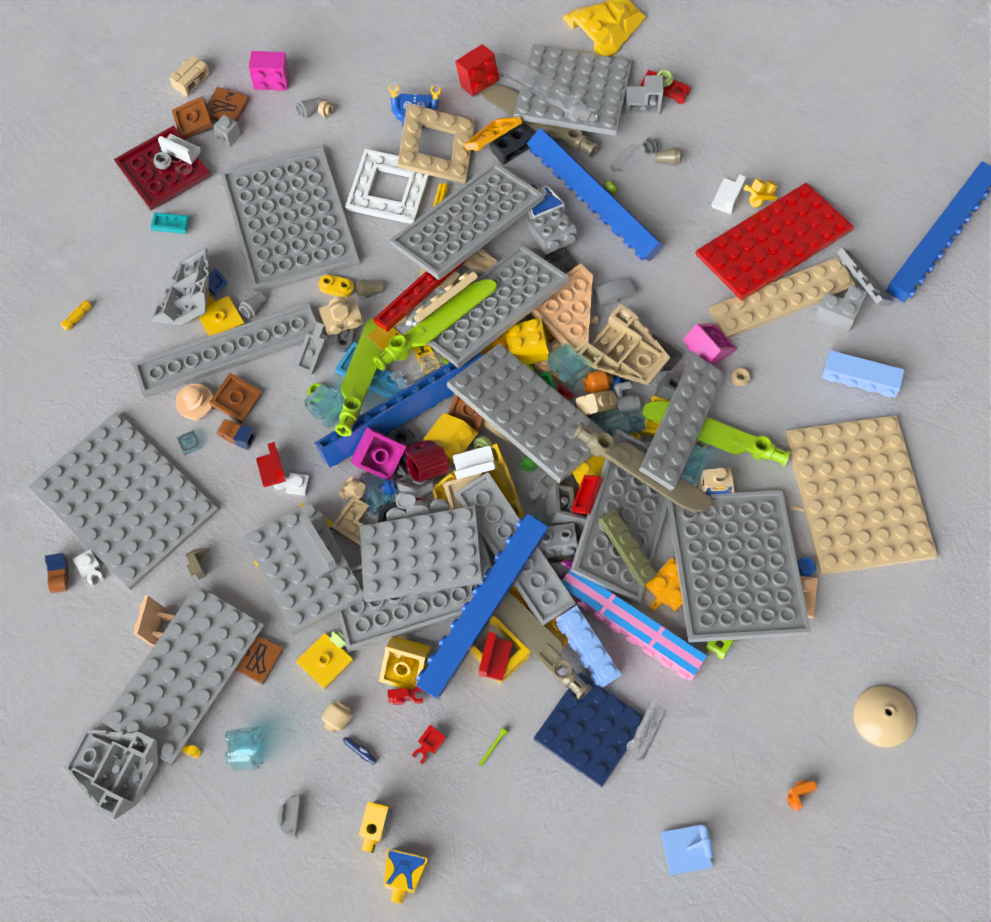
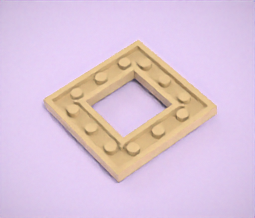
[397,103,475,184]

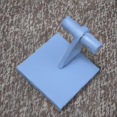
[661,825,715,876]

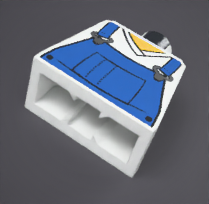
[528,184,564,220]

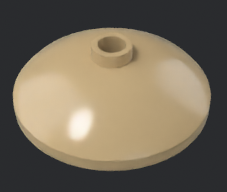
[853,686,916,747]

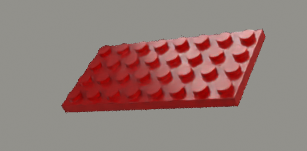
[695,183,854,301]

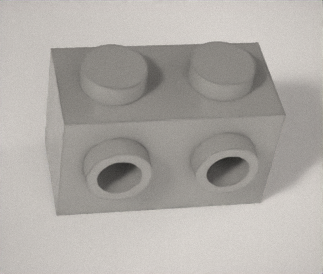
[538,523,577,559]

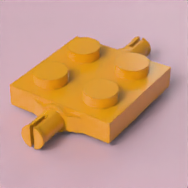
[645,557,683,612]

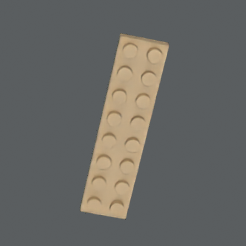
[709,257,856,339]

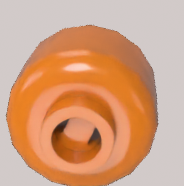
[583,370,612,394]

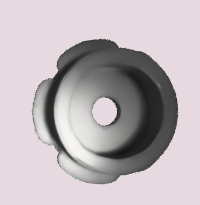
[642,137,658,154]

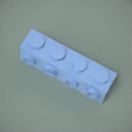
[822,350,904,397]
[556,605,622,687]

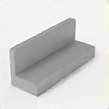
[289,513,337,579]

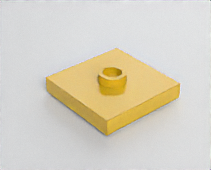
[198,295,244,337]
[296,633,353,690]

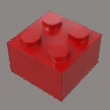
[455,44,499,97]

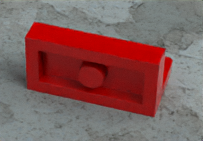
[256,442,286,488]
[478,632,512,681]

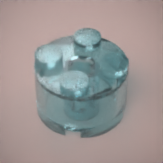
[304,384,344,428]
[225,727,264,771]

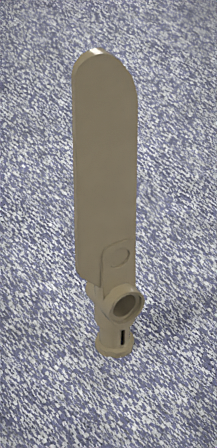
[482,85,599,157]
[573,422,712,512]
[493,592,592,700]

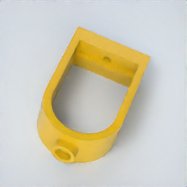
[470,616,530,684]

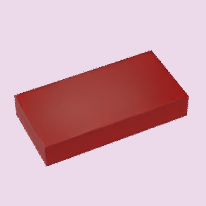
[571,475,603,515]

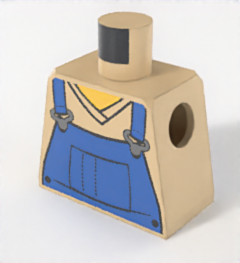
[695,468,734,494]

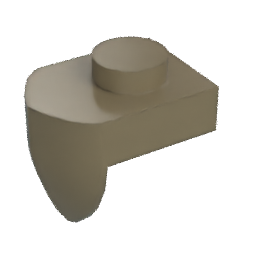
[185,548,210,580]

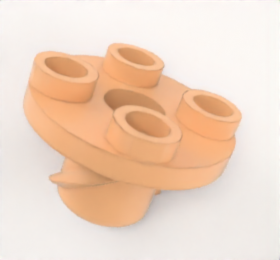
[176,384,213,421]

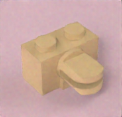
[319,297,363,335]

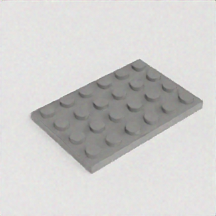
[244,500,364,636]
[360,506,484,602]

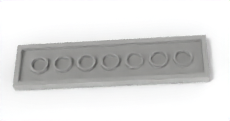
[639,353,725,491]
[455,472,576,626]

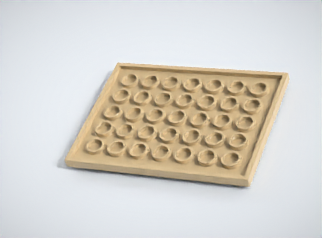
[785,415,937,575]

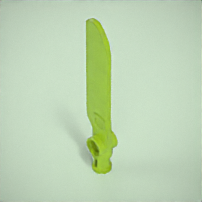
[373,279,497,371]
[335,318,383,437]
[642,401,791,467]

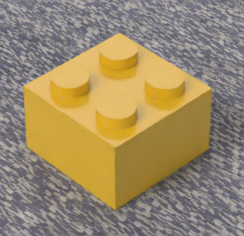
[506,317,551,365]

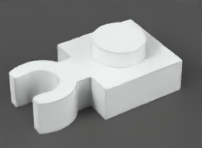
[273,473,310,496]
[73,549,104,586]

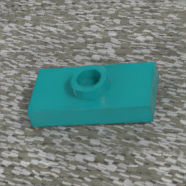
[150,212,190,234]

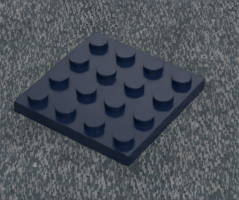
[533,673,648,788]

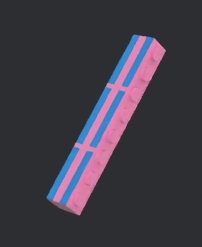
[561,569,707,681]

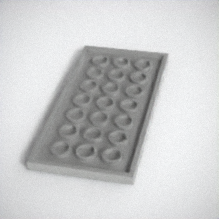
[390,162,544,280]
[415,245,570,368]
[447,344,606,484]
[570,429,668,603]
[337,532,503,652]
[102,585,265,766]

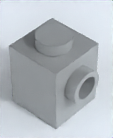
[213,115,241,147]

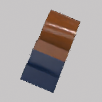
[216,419,256,450]
[45,553,69,593]

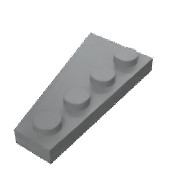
[837,248,894,306]

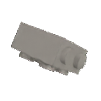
[528,208,578,255]

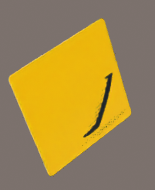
[366,327,402,351]

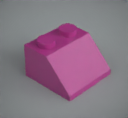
[683,323,737,366]
[351,427,406,480]

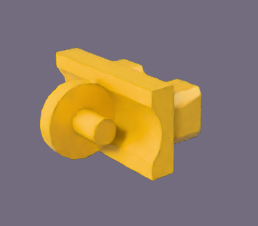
[744,179,777,207]

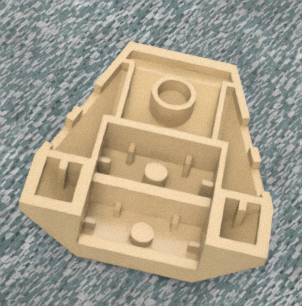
[576,304,670,385]

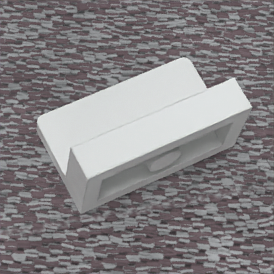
[158,134,201,164]
[711,175,746,214]
[453,446,497,479]

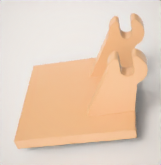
[134,595,175,647]

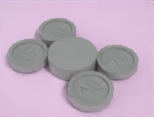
[386,491,449,521]

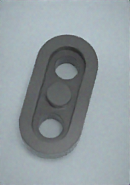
[334,328,355,352]

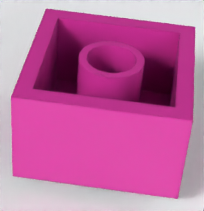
[249,51,290,91]

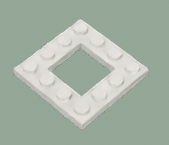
[345,149,430,224]

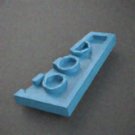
[335,341,409,399]

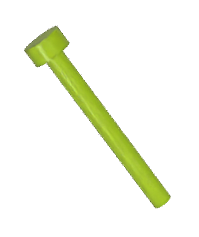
[478,728,508,767]

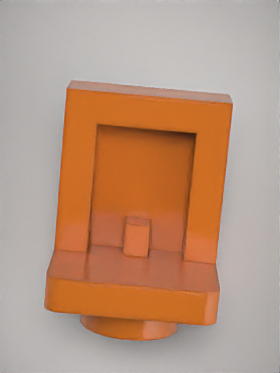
[786,779,818,812]

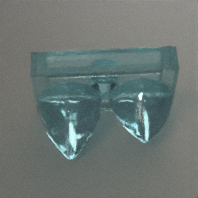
[359,472,392,515]

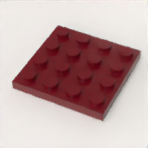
[114,125,211,211]

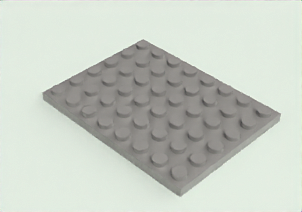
[221,146,360,292]
[28,411,219,590]
[667,490,811,642]

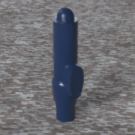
[343,737,377,765]

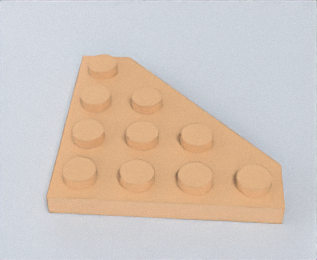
[531,263,593,357]

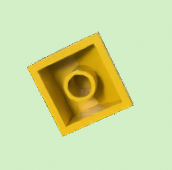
[422,413,478,466]
[379,637,431,689]

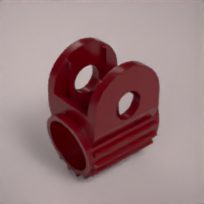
[405,440,450,482]

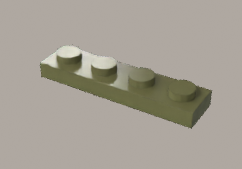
[598,508,658,586]

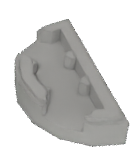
[277,795,301,839]

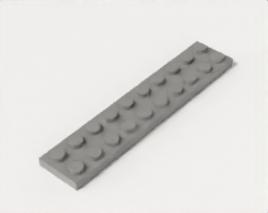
[132,302,317,398]

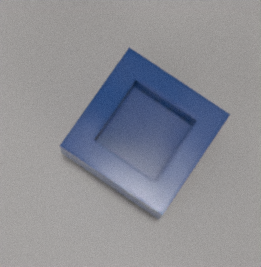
[209,269,228,294]

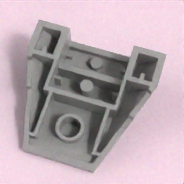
[151,247,209,326]
[64,730,158,819]

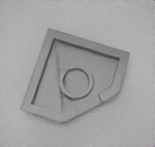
[394,474,437,498]

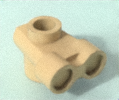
[339,476,366,499]

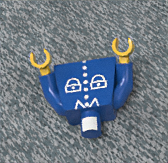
[389,84,442,128]

